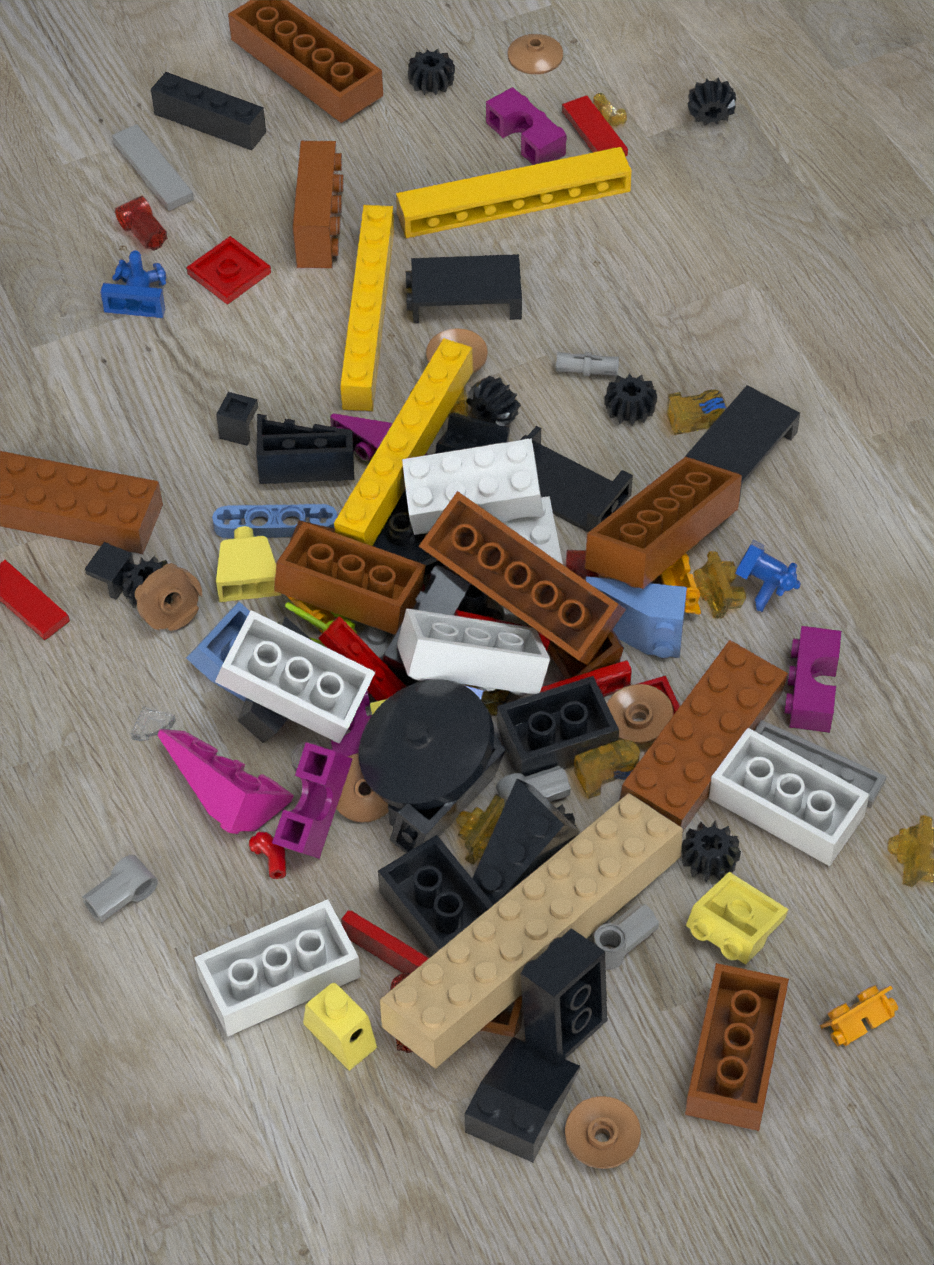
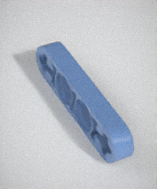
[212,504,338,538]

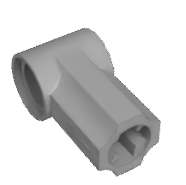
[496,766,571,806]
[82,855,158,922]
[593,903,659,970]

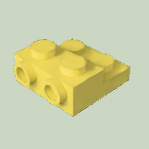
[686,872,789,965]

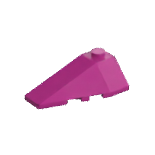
[157,729,294,834]

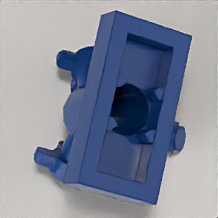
[100,250,166,318]
[735,539,801,612]

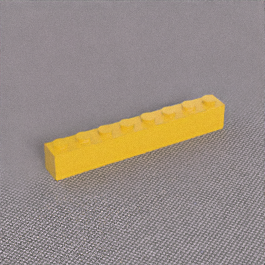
[396,147,632,238]
[340,205,394,411]
[334,338,473,546]

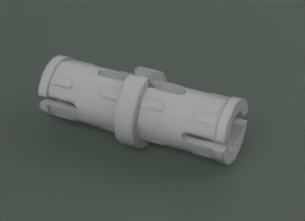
[556,352,619,377]

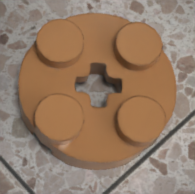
[135,563,202,631]

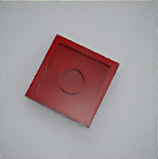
[186,236,271,305]

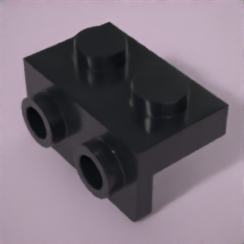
[435,413,510,454]

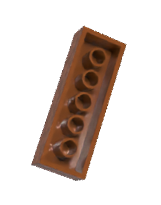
[228,0,383,123]
[0,451,163,554]
[585,457,742,589]
[419,491,627,665]
[619,640,788,833]

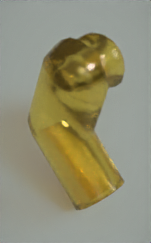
[593,93,627,127]

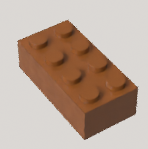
[293,141,344,268]
[274,522,426,635]
[685,963,789,1131]

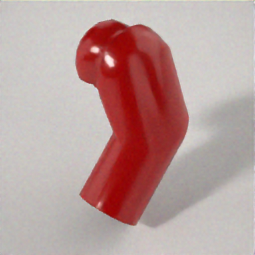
[248,832,286,879]

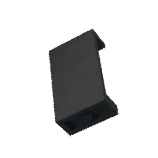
[405,254,522,323]
[685,385,800,502]
[520,426,633,532]
[390,736,506,853]

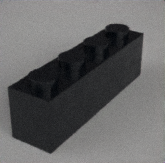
[151,71,266,150]

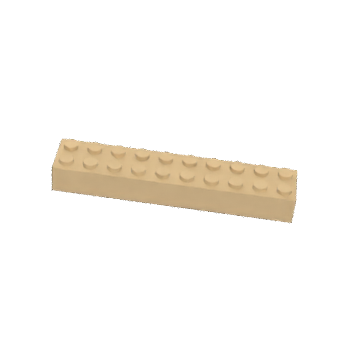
[380,793,683,1069]

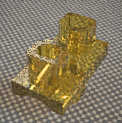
[693,551,746,618]
[456,795,504,865]
[887,815,934,887]

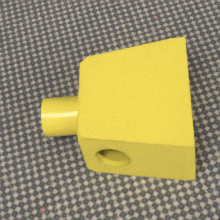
[216,526,281,602]
[303,982,377,1071]

